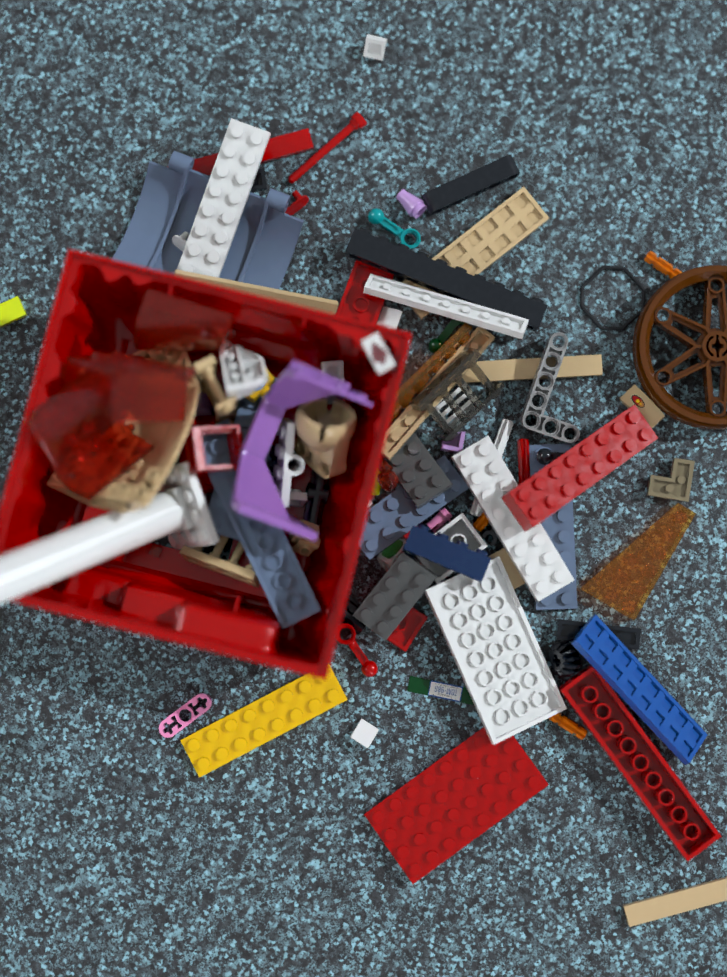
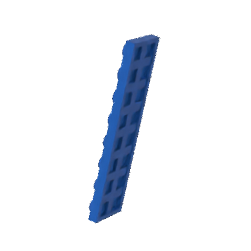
[571,614,707,765]

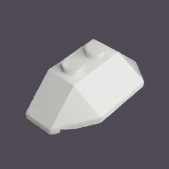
[218,343,269,399]

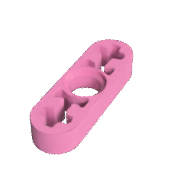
[159,693,212,738]

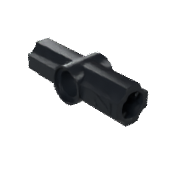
[303,469,330,526]

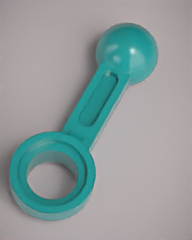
[368,208,421,250]

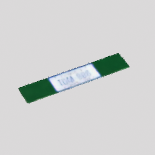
[407,676,474,705]

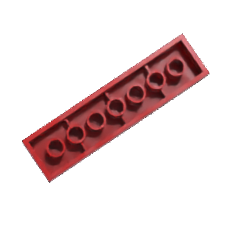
[501,404,658,532]

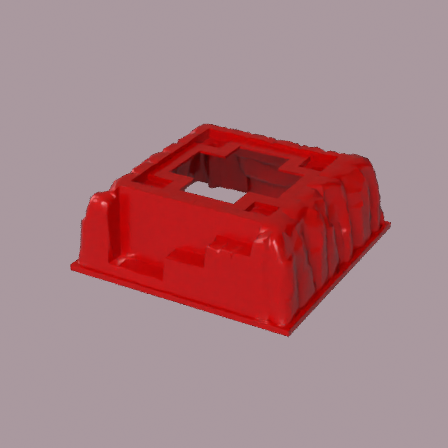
[0,249,412,680]

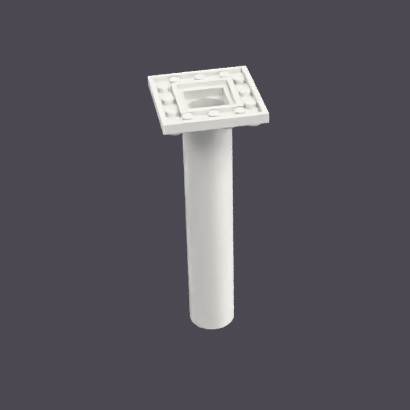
[0,461,220,605]

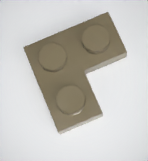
[646,458,695,502]

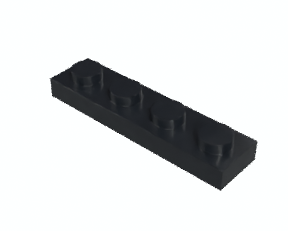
[555,619,641,650]

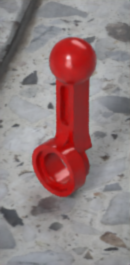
[337,623,378,677]

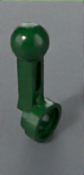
[428,319,468,354]

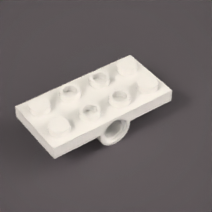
[273,418,305,507]

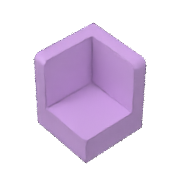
[440,430,465,454]

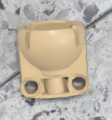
[294,397,357,479]

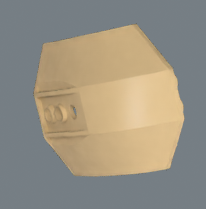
[47,344,200,513]

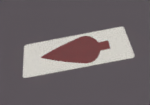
[361,332,396,374]

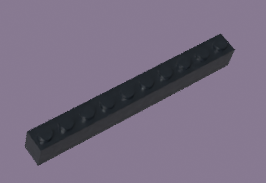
[345,228,548,332]

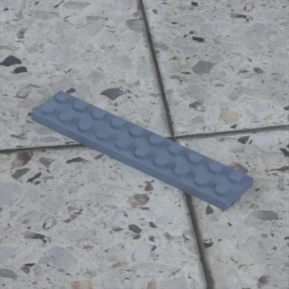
[202,418,321,629]

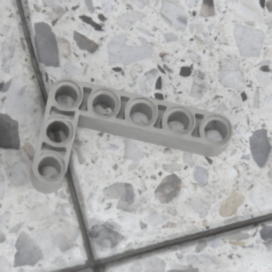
[520,332,580,443]

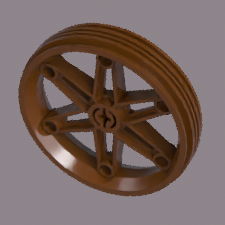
[632,265,727,430]

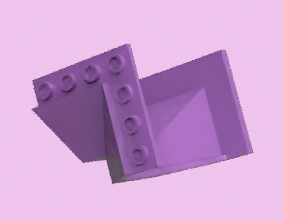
[231,360,374,541]

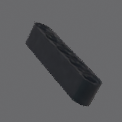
[421,155,520,215]

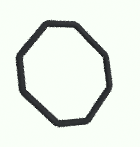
[580,265,646,331]

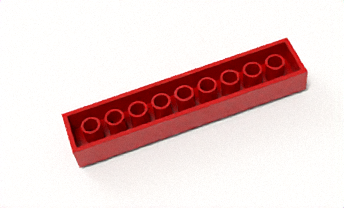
[558,664,721,862]

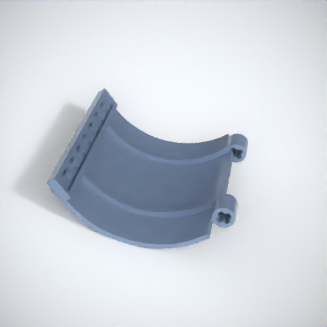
[112,151,304,289]

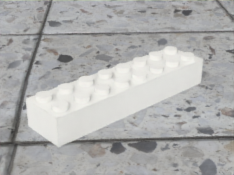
[451,435,574,601]

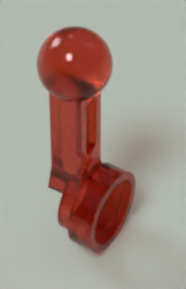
[377,456,398,491]

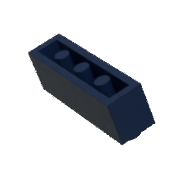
[403,523,491,582]

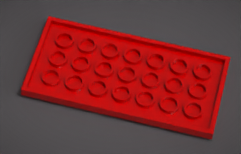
[364,727,549,884]

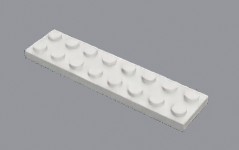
[177,118,271,278]

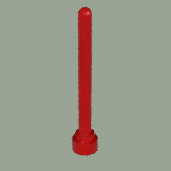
[288,112,367,184]

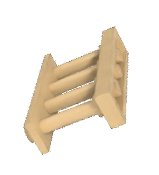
[193,355,237,425]
[180,536,260,587]

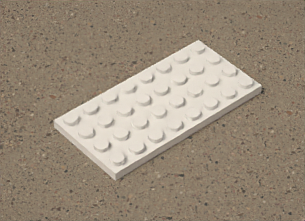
[425,556,567,745]

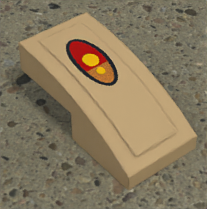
[620,384,665,428]

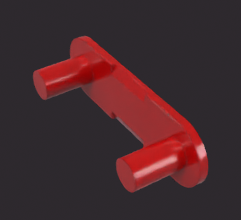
[285,190,309,216]

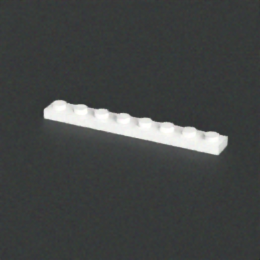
[363,273,529,339]

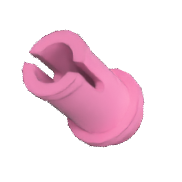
[426,507,452,533]

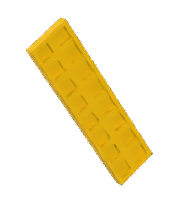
[180,666,348,778]

